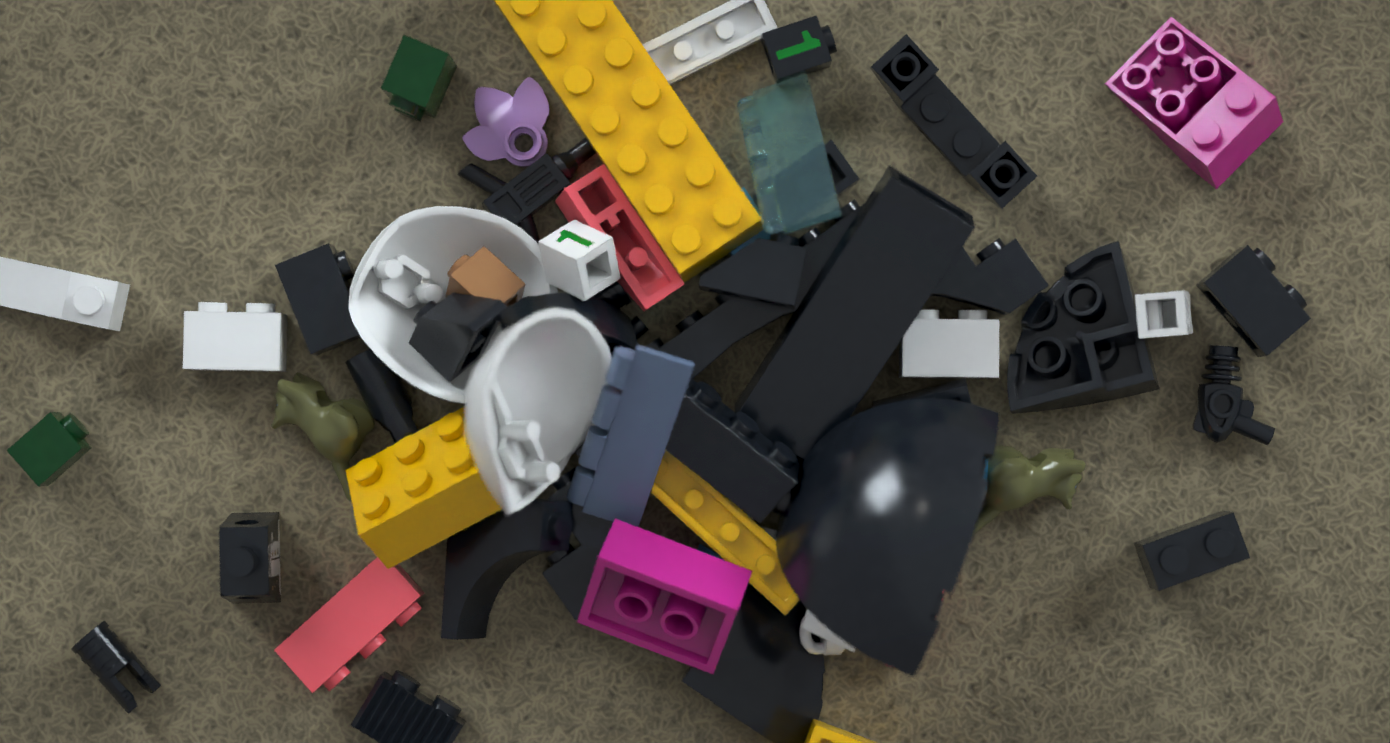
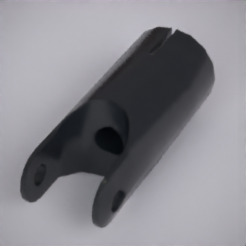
[345,348,418,443]

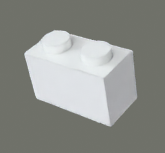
[183,302,287,372]
[899,310,999,378]

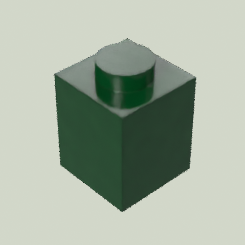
[7,412,92,487]

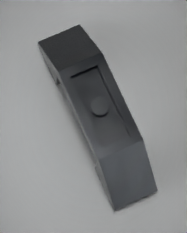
[870,34,1037,209]

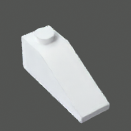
[0,257,130,331]

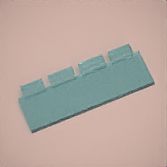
[737,73,842,234]

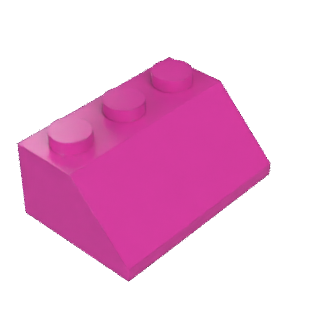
[577,519,752,674]

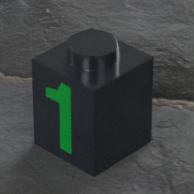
[761,15,837,85]

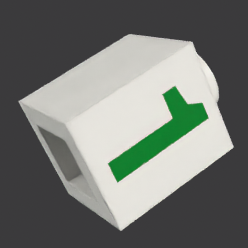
[538,219,621,301]

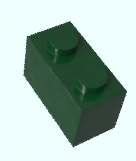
[380,35,457,122]

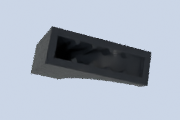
[441,499,573,640]

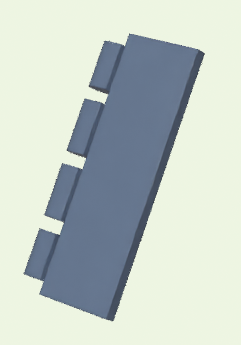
[567,345,695,527]

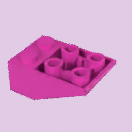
[1105,17,1283,190]

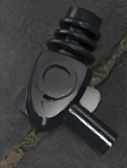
[1193,345,1275,445]

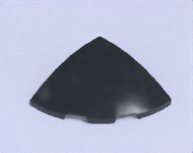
[1007,241,1160,414]
[682,582,825,743]

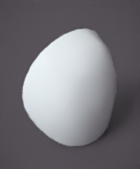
[348,206,558,403]
[465,307,612,515]

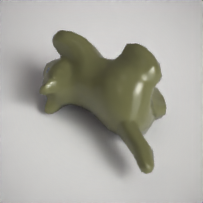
[271,372,374,502]
[973,445,1086,535]

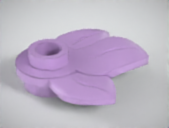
[462,77,550,167]

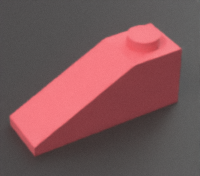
[555,164,685,311]

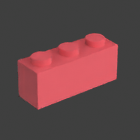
[274,557,425,693]

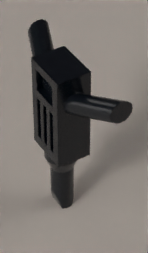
[457,137,596,245]

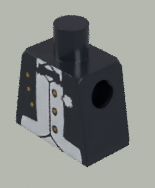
[219,512,281,604]

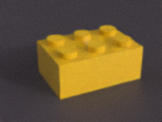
[345,406,501,569]

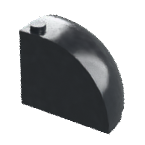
[773,398,999,677]

